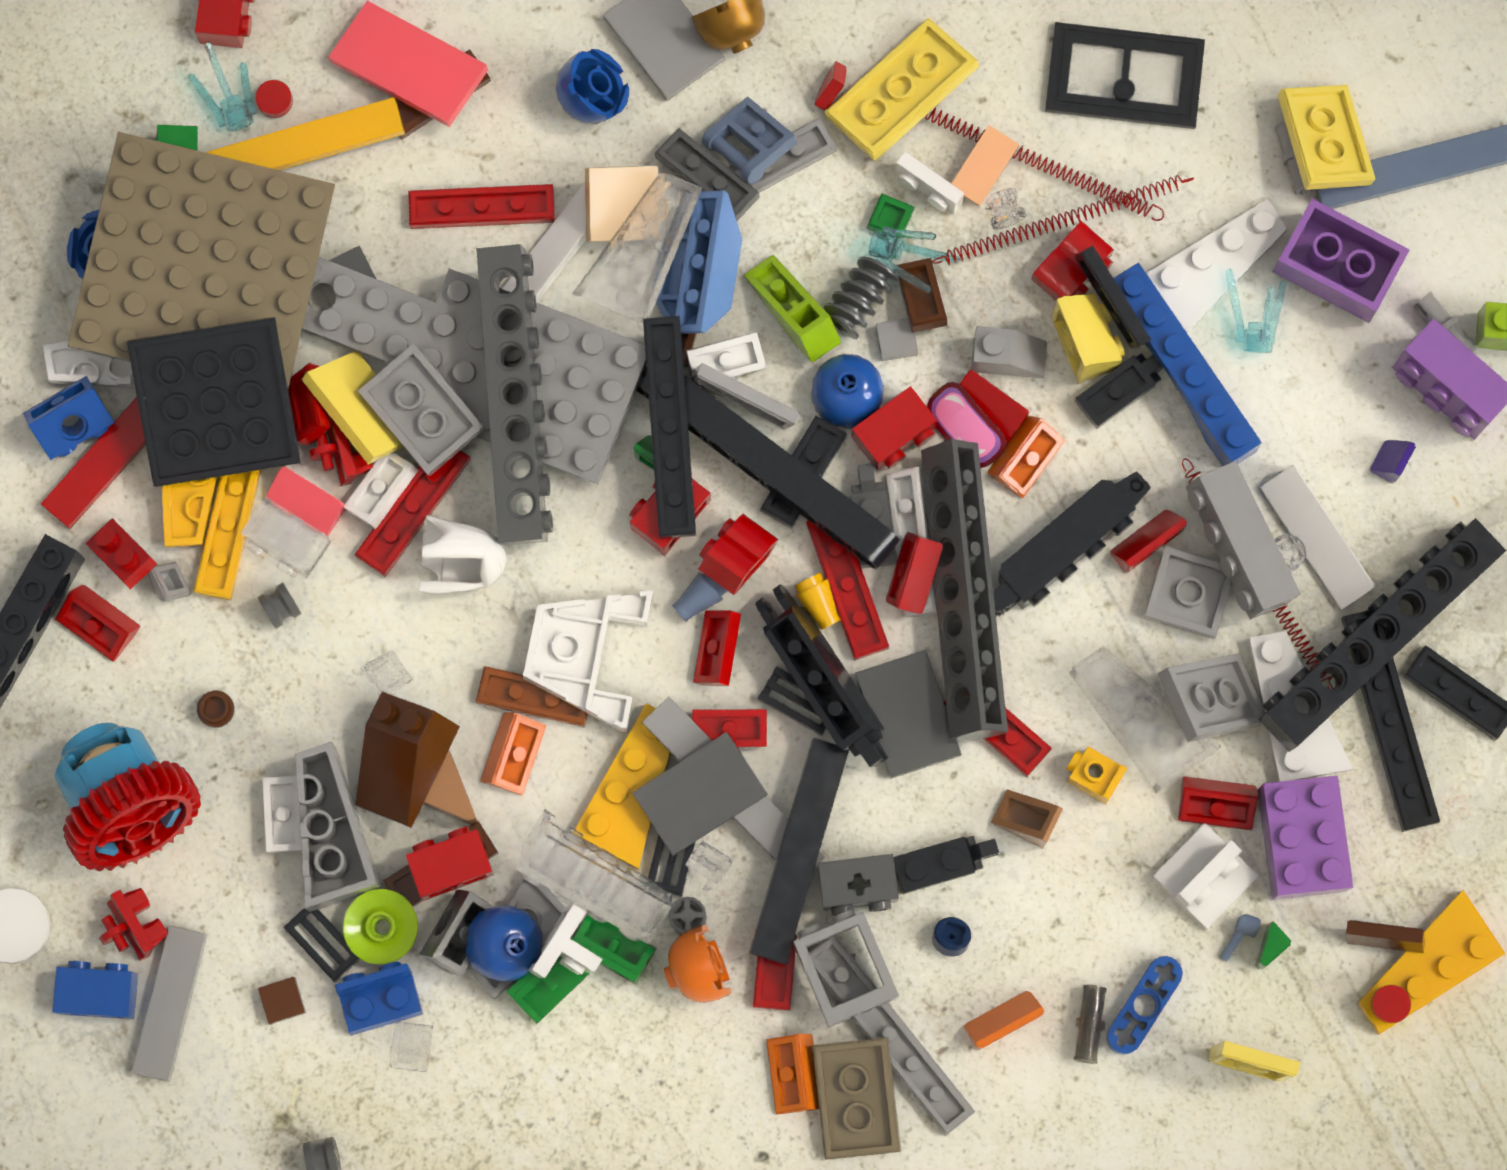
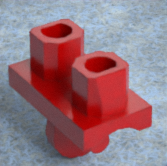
[309,415,373,486]
[99,888,168,961]

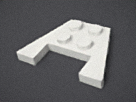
[523,590,653,732]

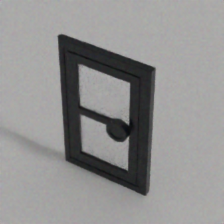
[1045,22,1205,129]

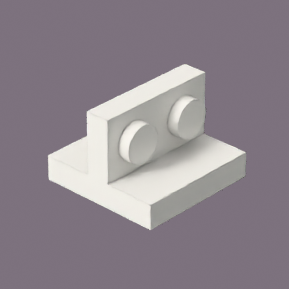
[1152,824,1259,930]
[528,904,602,978]

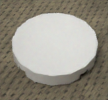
[0,888,51,964]

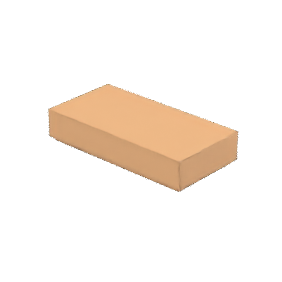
[951,125,1020,206]

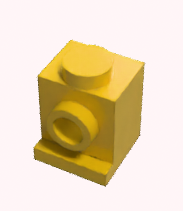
[1066,746,1127,804]

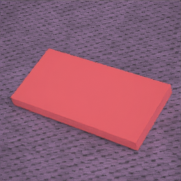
[328,1,488,127]

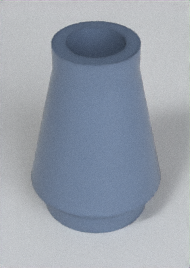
[672,572,727,622]

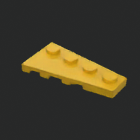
[162,477,217,548]
[573,703,671,870]
[1357,890,1506,1035]

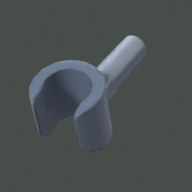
[1220,914,1261,962]

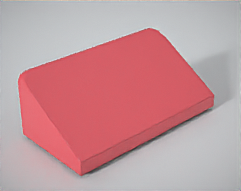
[265,466,345,539]

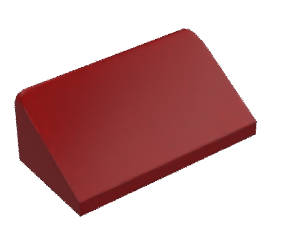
[960,369,1029,445]
[1110,509,1187,573]
[886,532,943,614]
[55,585,140,662]
[1178,776,1258,830]

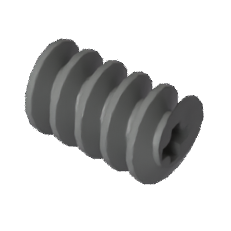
[823,256,899,340]

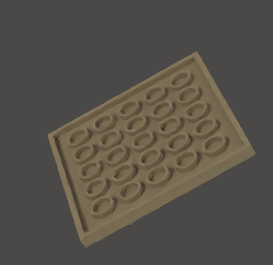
[67,132,335,388]

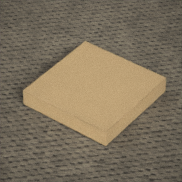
[585,166,659,242]

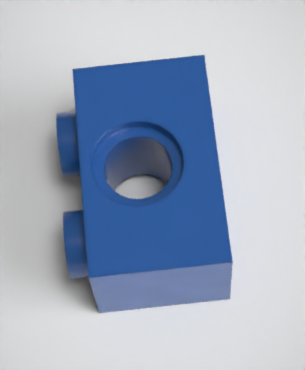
[23,376,114,460]

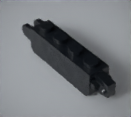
[994,471,1151,617]
[755,584,888,767]

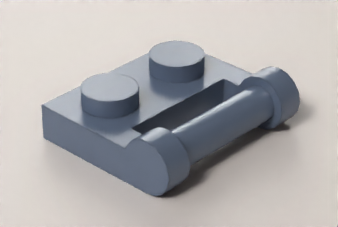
[702,97,797,184]

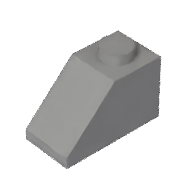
[971,326,1047,378]

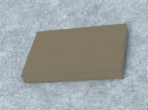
[812,1037,901,1160]

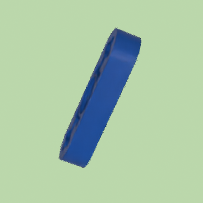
[1106,956,1183,1055]

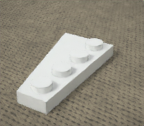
[1146,199,1288,333]
[42,340,135,388]
[1248,631,1353,782]

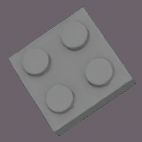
[1143,546,1232,639]

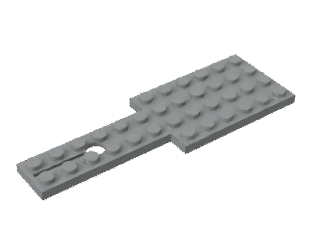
[302,257,646,485]

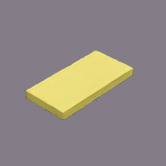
[824,18,979,161]

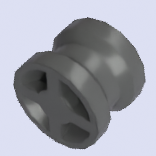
[257,582,302,629]
[669,897,707,935]
[303,1137,341,1170]

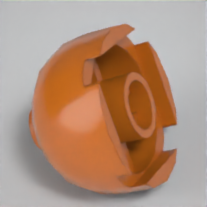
[664,924,732,1003]

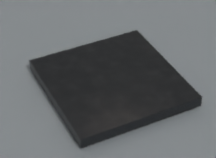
[127,317,301,487]

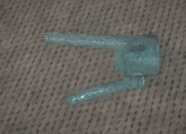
[189,42,257,132]
[868,226,960,293]
[1226,268,1287,353]

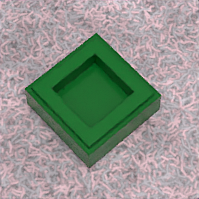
[867,193,915,242]

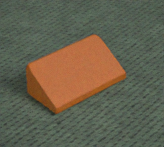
[987,416,1065,498]
[481,712,546,795]
[964,991,1045,1050]
[766,1034,819,1115]

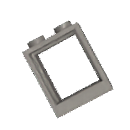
[793,909,899,1028]

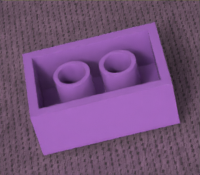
[1272,198,1410,323]
[1392,318,1507,440]
[1257,775,1354,900]

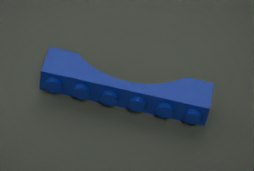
[1114,262,1262,466]

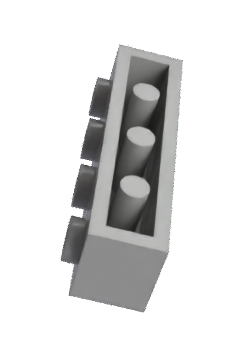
[1186,461,1301,620]

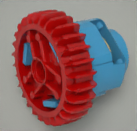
[54,723,201,871]

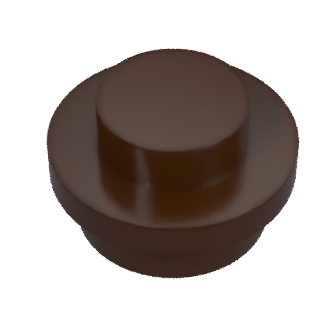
[197,690,235,728]

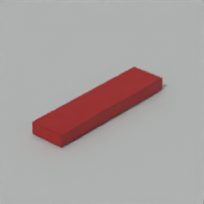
[408,184,555,229]
[41,397,146,529]
[354,450,471,577]
[806,521,889,661]

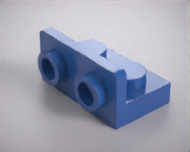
[335,962,423,1036]

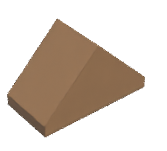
[423,751,478,825]
[991,789,1063,848]

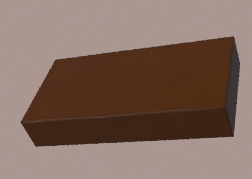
[895,258,947,333]
[1346,920,1425,954]

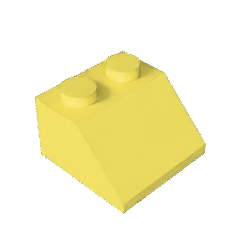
[1051,294,1125,384]

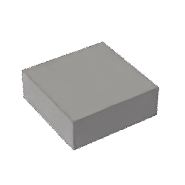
[876,318,918,361]

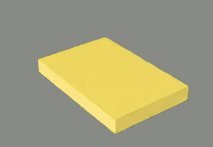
[1277,85,1375,190]
[301,350,404,464]
[1208,1041,1300,1082]

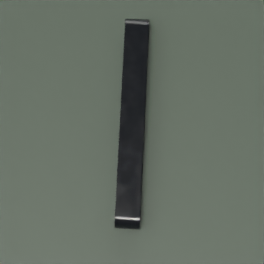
[636,367,900,570]

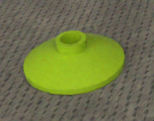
[343,889,418,965]

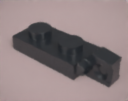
[1075,353,1163,429]
[894,836,999,895]

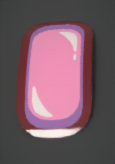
[927,382,1006,468]

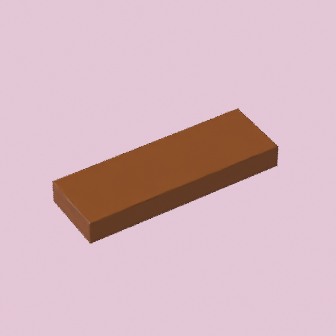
[476,666,588,728]

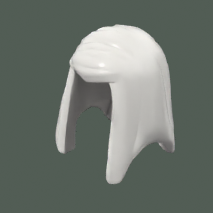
[419,515,507,594]

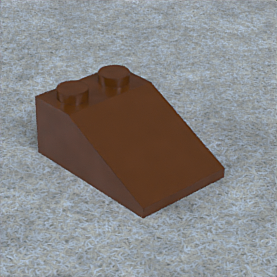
[355,691,460,828]

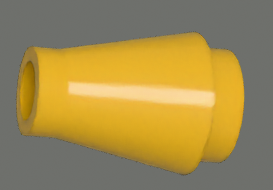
[794,573,840,630]

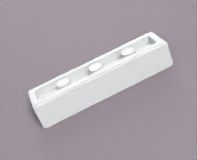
[502,183,586,303]
[1259,465,1375,610]
[885,466,937,618]

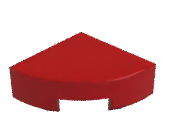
[814,61,847,111]

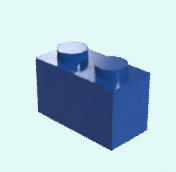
[52,961,138,1019]

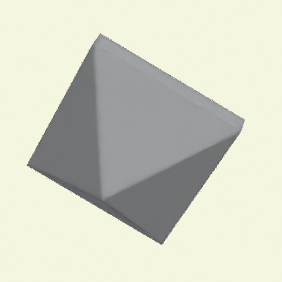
[148,562,191,602]

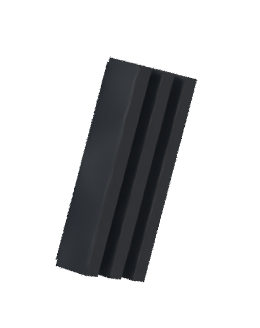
[758,666,826,736]
[646,835,696,897]
[283,908,360,983]

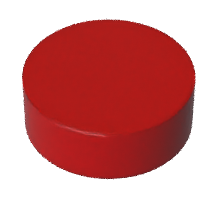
[255,80,293,118]
[1371,985,1411,1024]

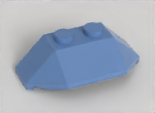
[656,190,742,334]

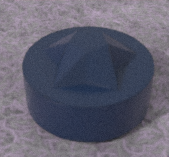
[932,917,971,957]

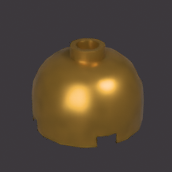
[691,0,765,54]

